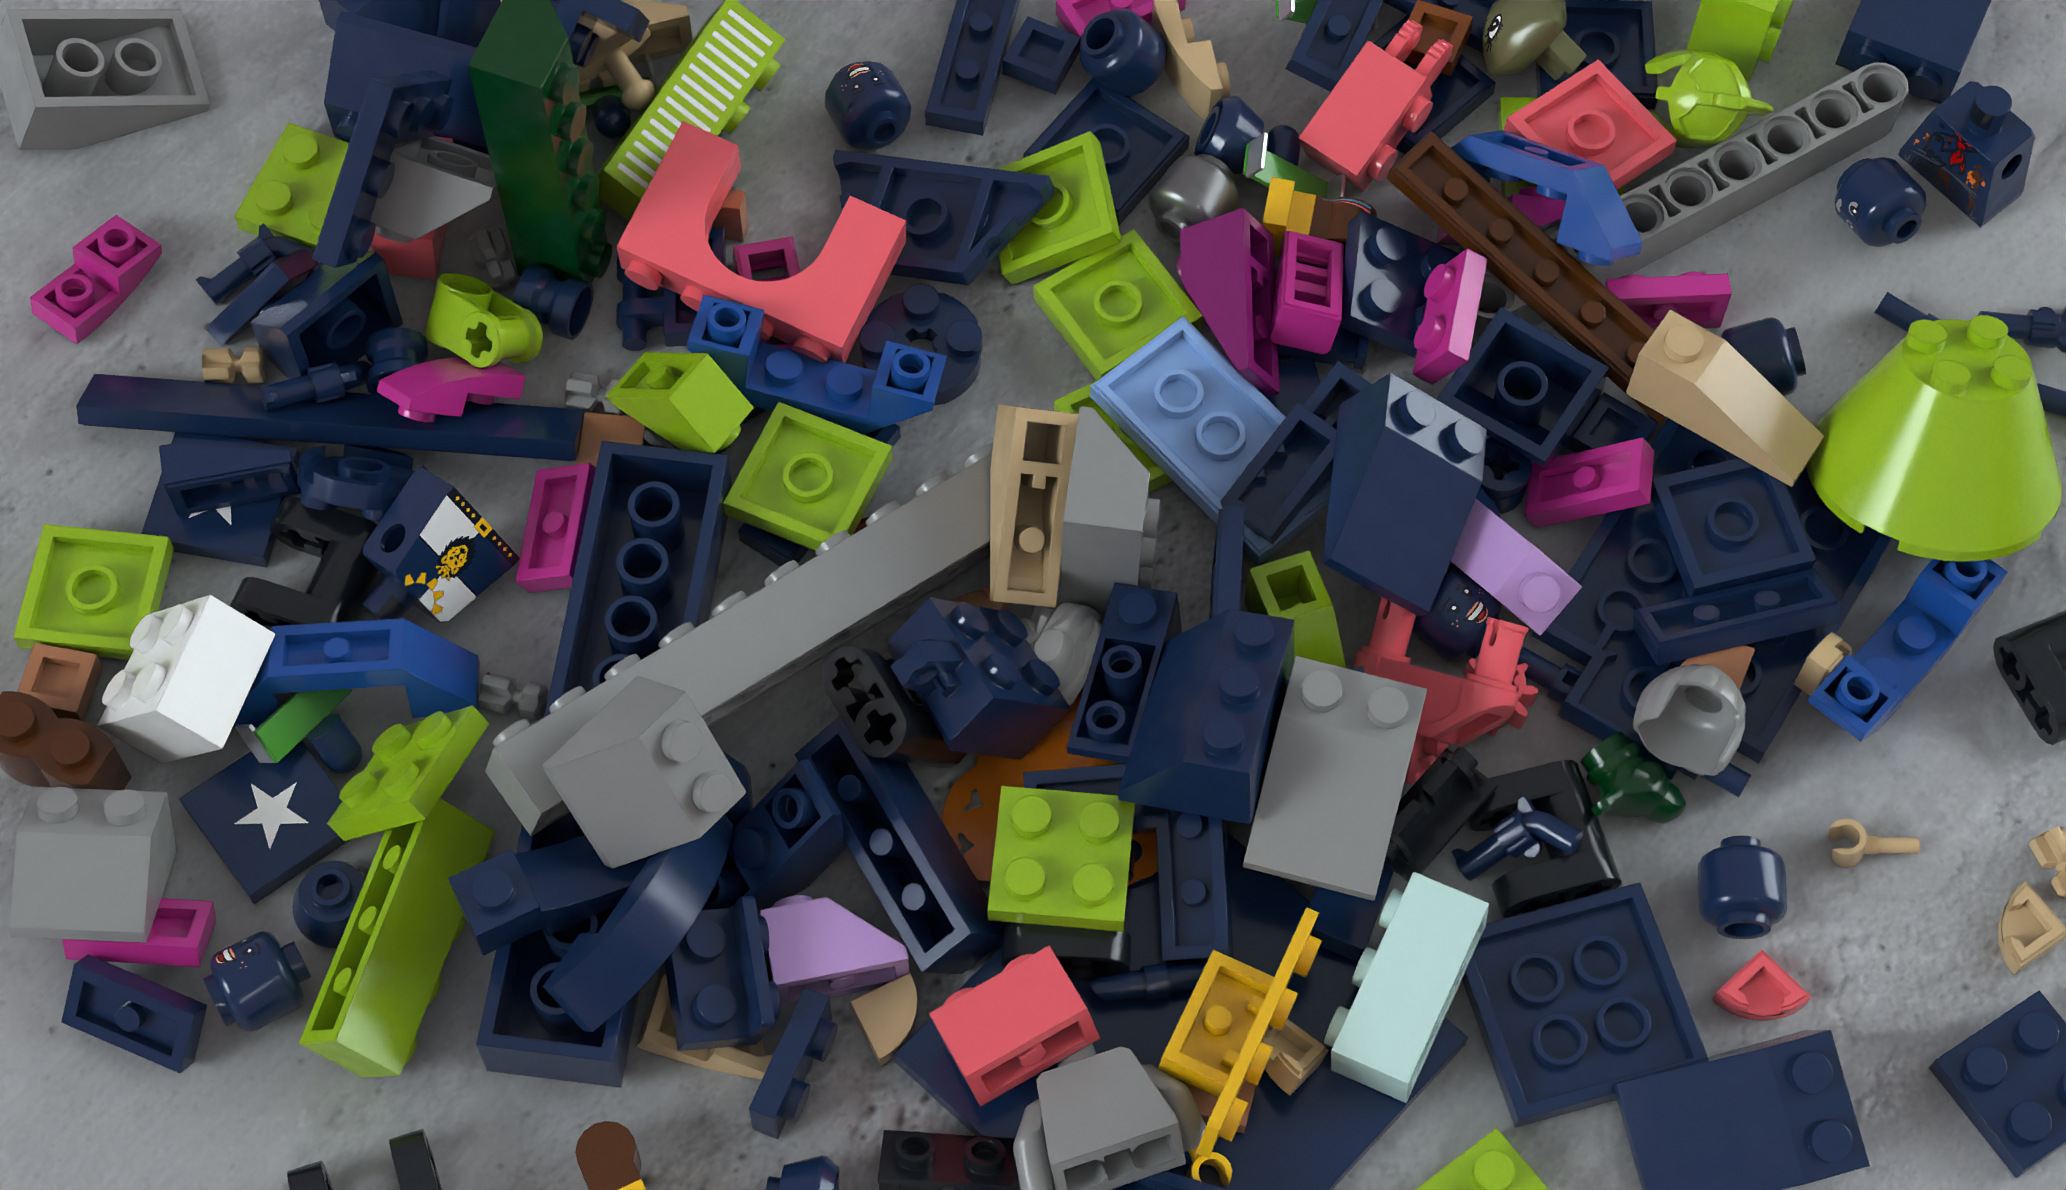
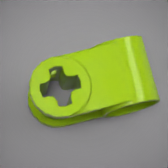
[424,272,543,368]

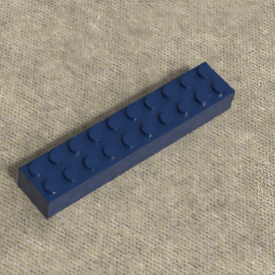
[476,441,732,1088]

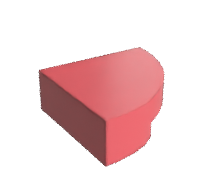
[1712,950,1812,1021]

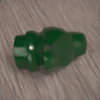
[1580,732,1686,824]

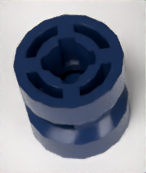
[512,263,594,341]

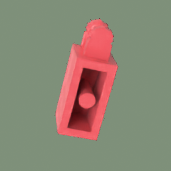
[1298,20,1454,193]

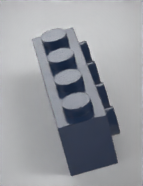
[794,716,1004,974]

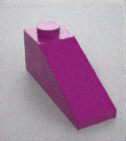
[1177,208,1280,397]

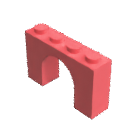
[616,121,906,364]

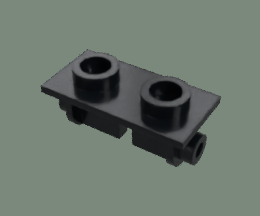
[1384,746,1498,882]
[878,1130,1019,1190]

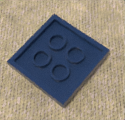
[1462,882,1708,1128]

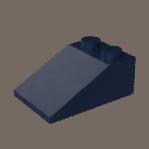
[1322,373,1487,617]
[1613,1030,1870,1190]

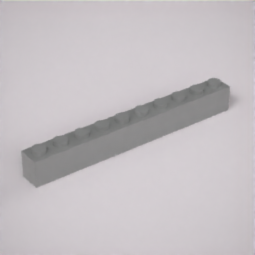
[485,442,994,836]

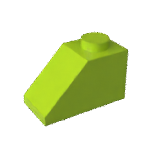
[606,352,754,453]

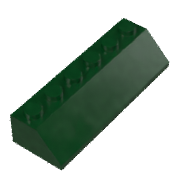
[468,0,612,284]

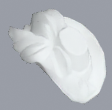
[1021,602,1102,706]

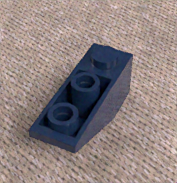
[1067,583,1183,764]

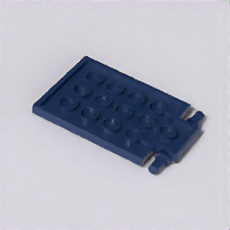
[1517,418,1893,797]

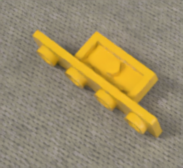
[1158,907,1322,1158]

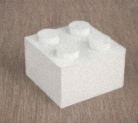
[97,595,275,763]

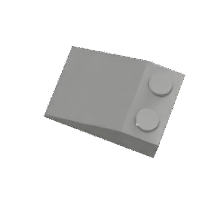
[0,9,211,150]
[1243,656,1427,901]

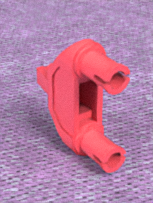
[1352,596,1529,785]

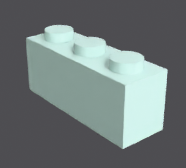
[1324,872,1489,1103]

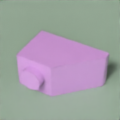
[1450,499,1582,636]
[760,895,909,1007]

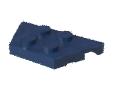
[833,149,1055,285]

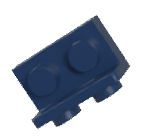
[664,896,780,1051]

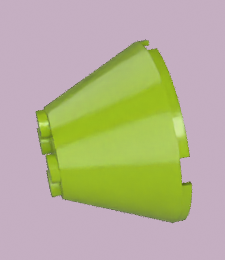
[1806,315,2062,562]

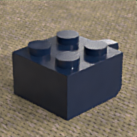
[888,597,1071,760]

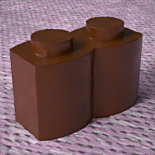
[0,691,132,790]

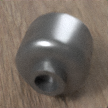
[1149,154,1239,243]

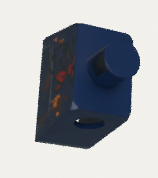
[1898,81,2035,228]

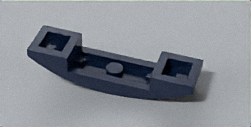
[543,814,733,1032]

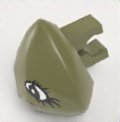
[1482,0,1587,80]

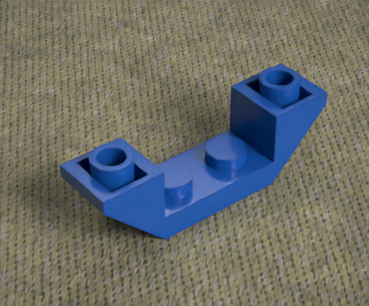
[1451,130,1643,266]
[687,295,947,434]
[1807,559,2008,742]
[232,618,480,729]

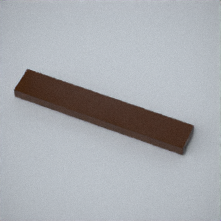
[1387,131,1667,424]

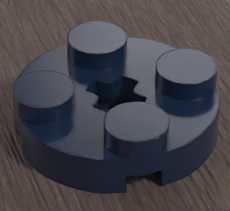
[859,283,983,406]
[297,445,428,522]

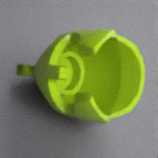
[1645,49,1774,149]

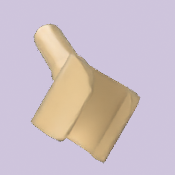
[1828,818,1920,868]

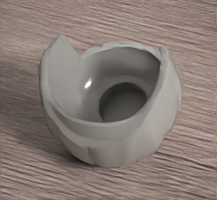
[1633,664,1746,776]

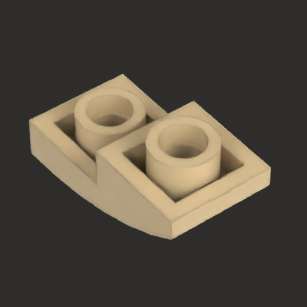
[1151,0,1230,121]

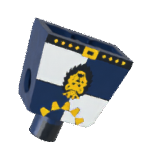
[361,466,520,623]

